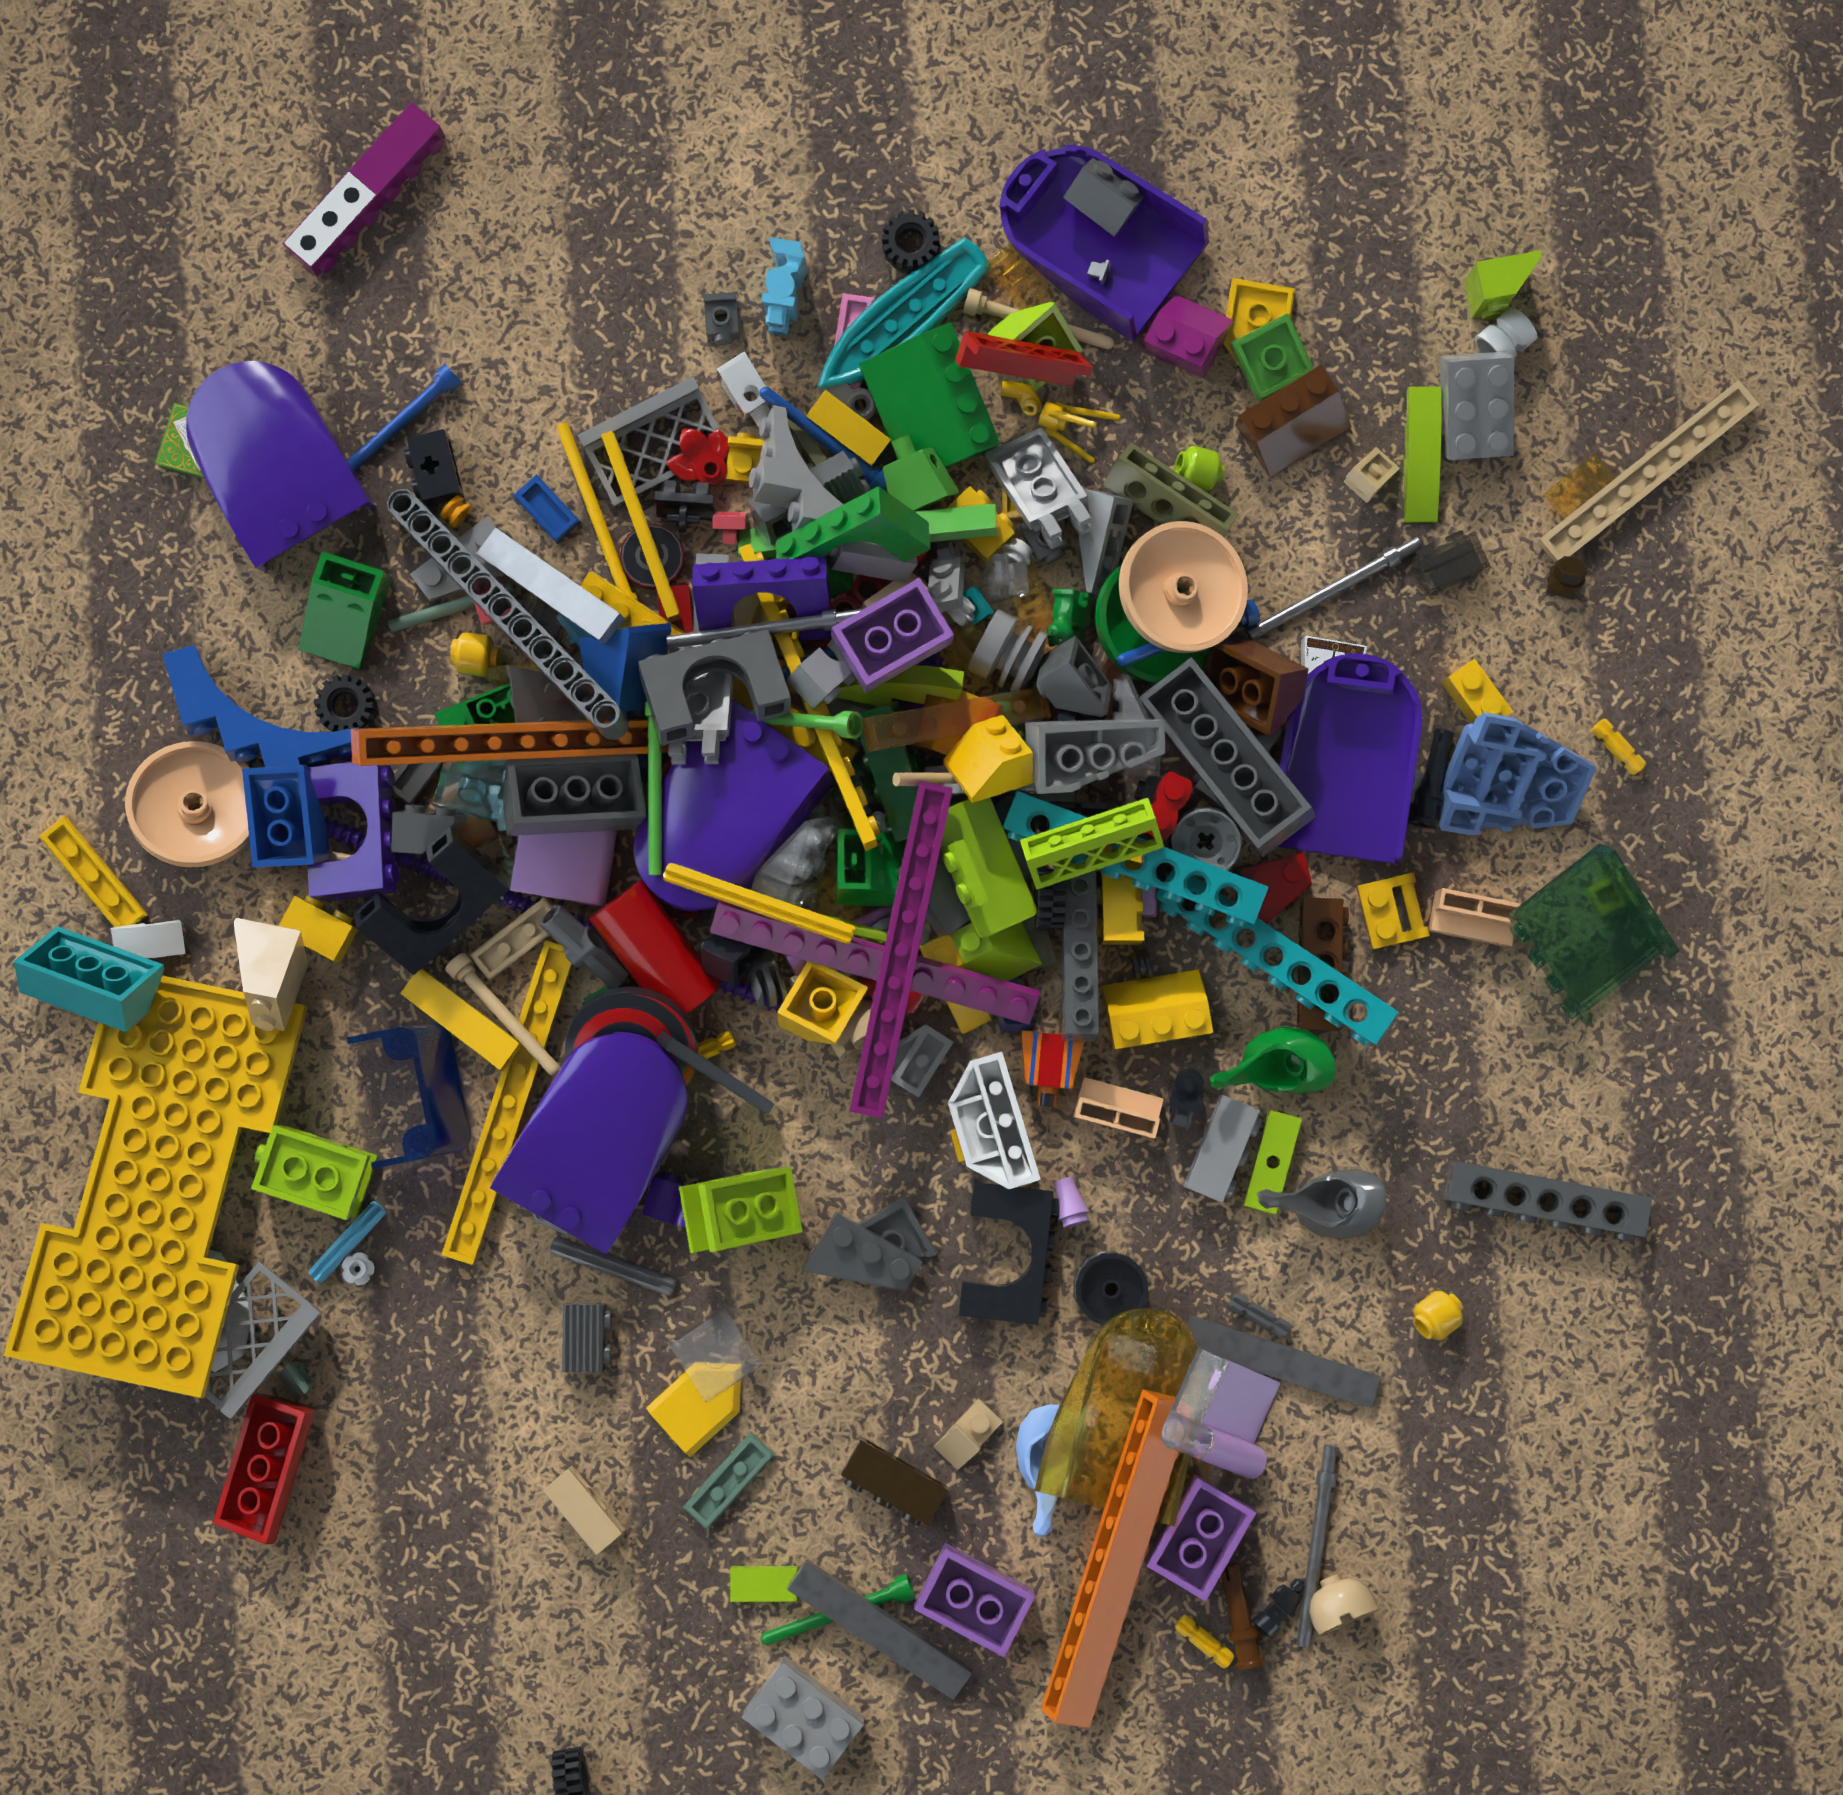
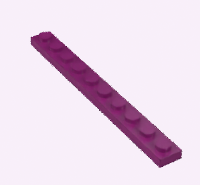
[849,781,953,1118]
[709,900,1040,1025]

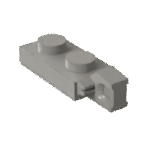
[928,540,965,612]

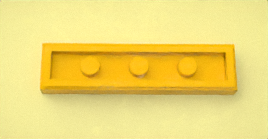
[39,816,149,927]
[400,968,522,1071]

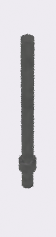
[1246,537,1423,641]
[666,609,863,649]
[1296,1444,1338,1648]

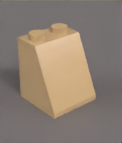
[234,918,308,1031]

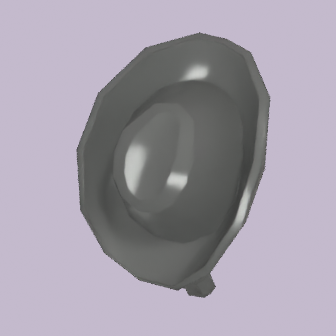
[1257,1169,1386,1239]

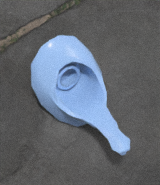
[1016,1405,1088,1537]

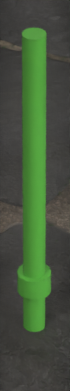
[645,702,662,876]

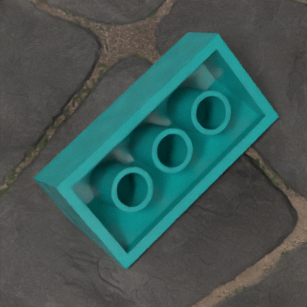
[14,926,164,1032]

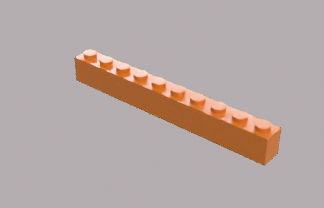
[351,718,669,766]
[1041,1389,1192,1729]

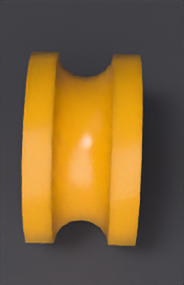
[440,495,472,528]

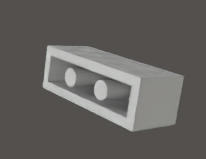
[1183,1095,1262,1203]

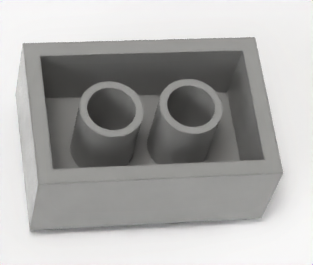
[1440,351,1514,460]
[742,1655,864,1780]

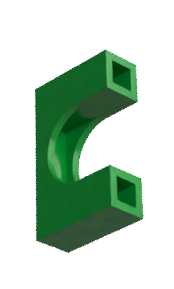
[776,486,931,599]

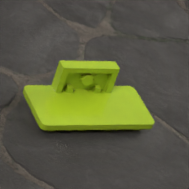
[940,798,1037,938]

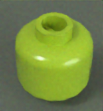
[1174,446,1225,492]

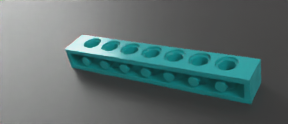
[1003,791,1268,928]
[1155,868,1400,1047]

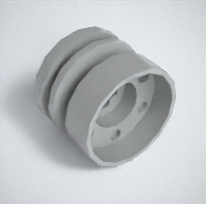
[967,609,1048,696]
[1171,805,1241,878]

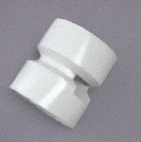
[1475,307,1537,358]

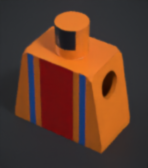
[1021,1031,1085,1108]

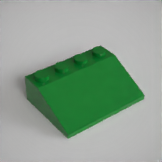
[859,322,1001,469]

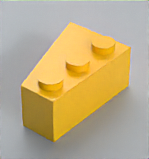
[1096,844,1144,945]

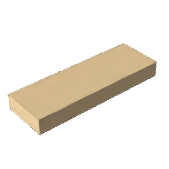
[469,897,554,981]

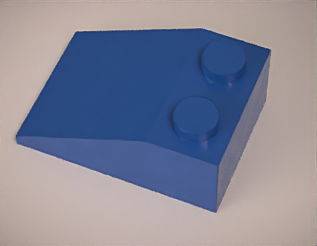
[242,765,330,868]

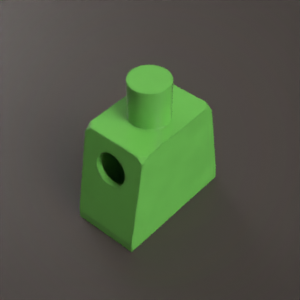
[883,435,959,512]

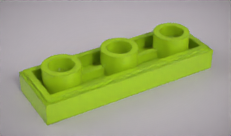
[1243,1110,1302,1215]

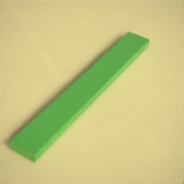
[738,503,997,559]

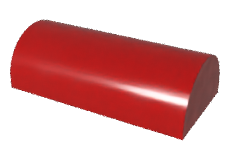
[588,879,722,1014]
[213,1393,315,1545]

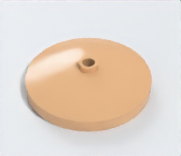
[1119,521,1248,653]
[125,741,250,867]

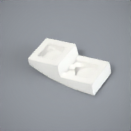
[111,920,186,959]

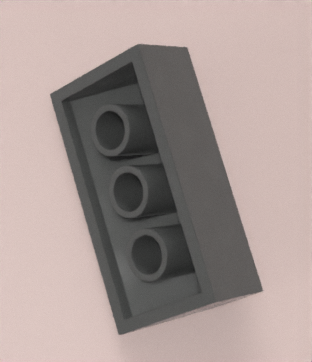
[503,754,646,836]

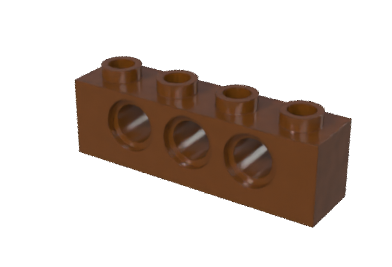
[1297,897,1349,1032]

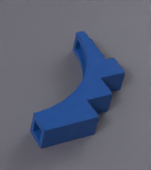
[163,645,359,767]

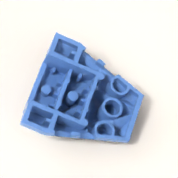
[1439,712,1596,836]

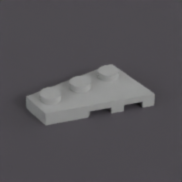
[410,516,505,601]

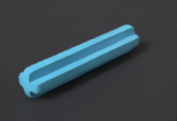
[308,1201,386,1283]

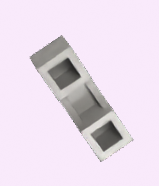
[786,638,857,709]

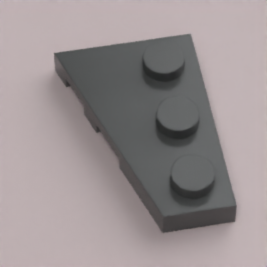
[858,1196,937,1258]
[802,1212,922,1291]

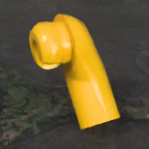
[1000,380,1042,417]

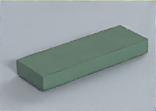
[683,1432,775,1530]

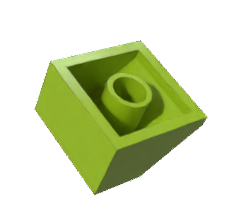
[1464,250,1542,321]

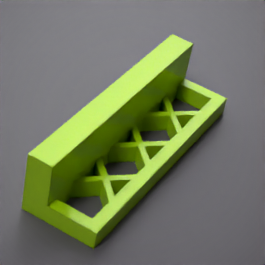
[1020,798,1164,890]

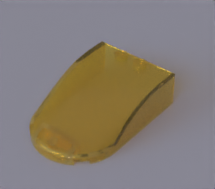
[1034,1308,1206,1526]

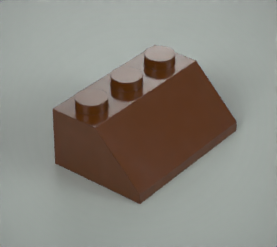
[1235,365,1351,478]
[1205,634,1309,736]

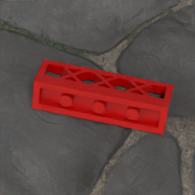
[955,331,1094,387]

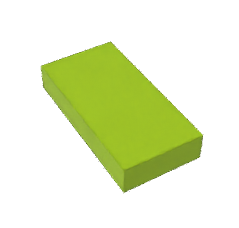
[730,1566,798,1602]

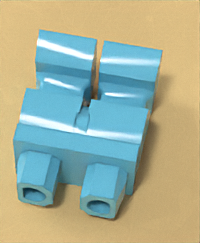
[761,237,808,337]

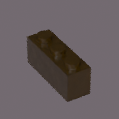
[841,1436,948,1526]

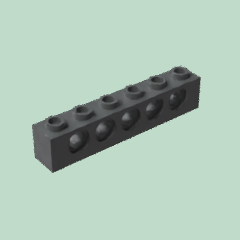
[1061,861,1099,1041]
[1443,1161,1652,1242]

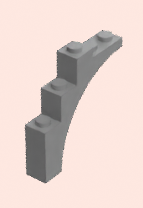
[749,405,917,583]

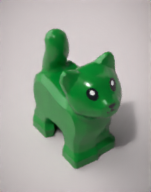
[1046,588,1094,647]

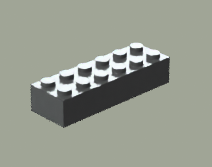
[1139,657,1316,857]

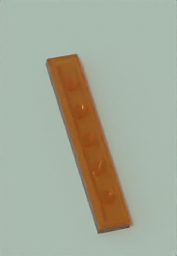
[863,687,1051,752]

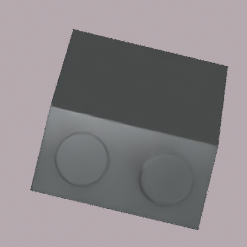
[1036,635,1112,717]

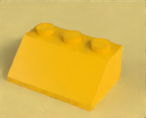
[1102,969,1213,1050]

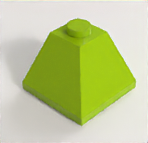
[987,302,1083,391]
[950,922,1043,981]

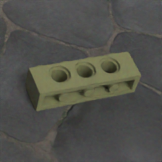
[1103,442,1239,537]

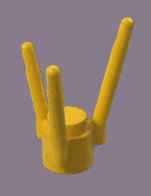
[1038,401,1121,463]

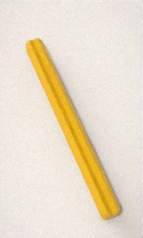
[663,863,855,944]

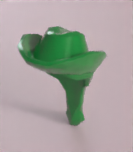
[1210,1027,1336,1094]

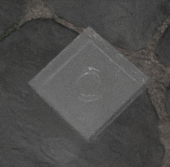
[669,1309,762,1403]

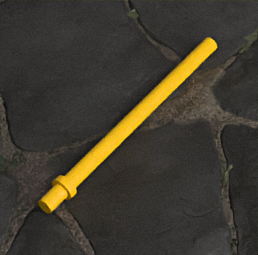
[556,423,638,601]

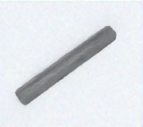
[550,1237,677,1296]

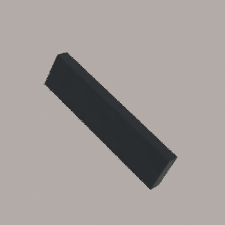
[656,1030,775,1114]

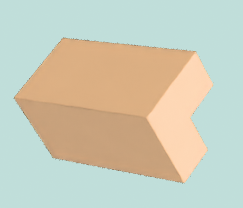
[1428,888,1524,947]
[1073,1077,1164,1139]

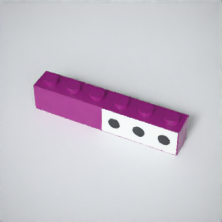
[282,101,445,278]

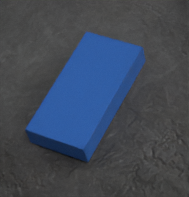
[513,474,581,544]

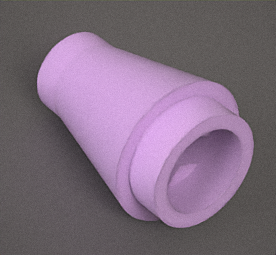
[1054,1177,1090,1228]

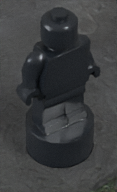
[1252,1578,1305,1639]

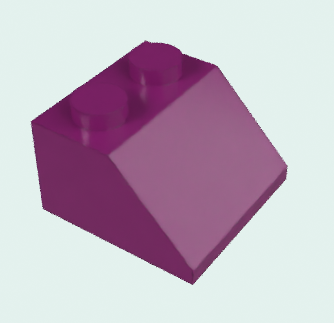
[1144,295,1234,379]

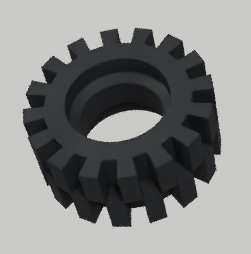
[882,210,940,273]
[314,674,377,732]
[1034,869,1066,929]
[551,1746,590,1795]

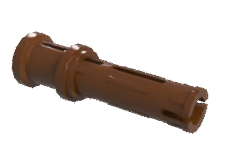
[1221,1563,1266,1670]

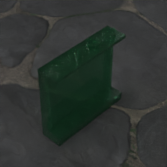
[1507,843,1680,1024]

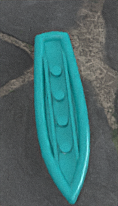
[817,238,991,390]

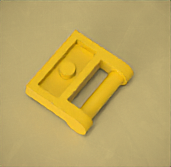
[1356,872,1430,950]

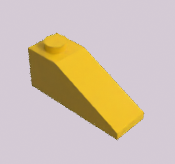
[919,935,992,1034]

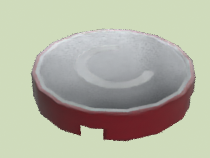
[620,524,685,589]

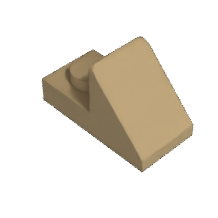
[1344,447,1400,503]
[933,1398,1003,1470]

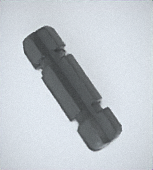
[1228,1293,1291,1338]

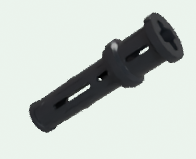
[1408,728,1455,829]

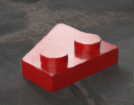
[1240,853,1312,924]

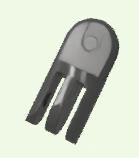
[746,950,788,1009]

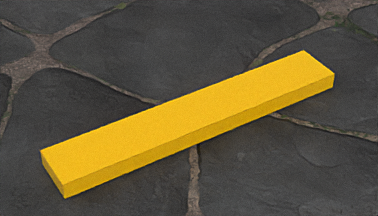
[601,431,681,623]

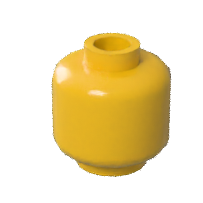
[450,632,500,677]
[1413,1291,1463,1341]

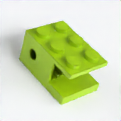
[251,1125,379,1220]
[679,1166,803,1253]

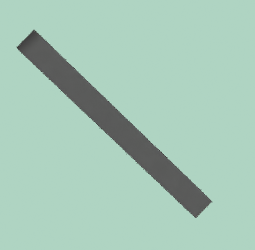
[387,489,629,740]

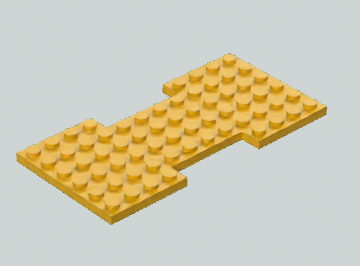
[3,976,308,1399]

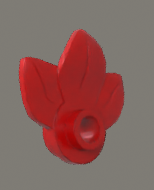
[667,428,729,486]

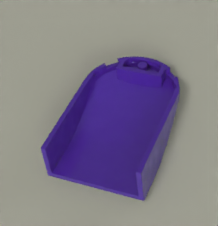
[1000,145,1209,342]
[186,361,376,572]
[1277,653,1422,865]
[634,699,834,912]
[490,1032,688,1254]

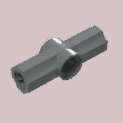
[539,905,630,988]

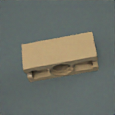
[543,1465,625,1555]

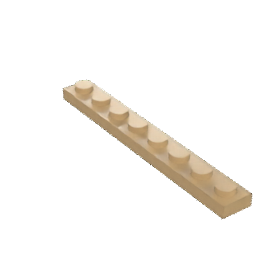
[1537,380,1760,563]

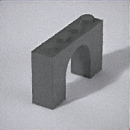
[638,629,791,746]
[895,795,1043,936]

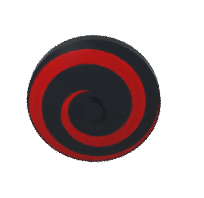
[565,987,699,1088]

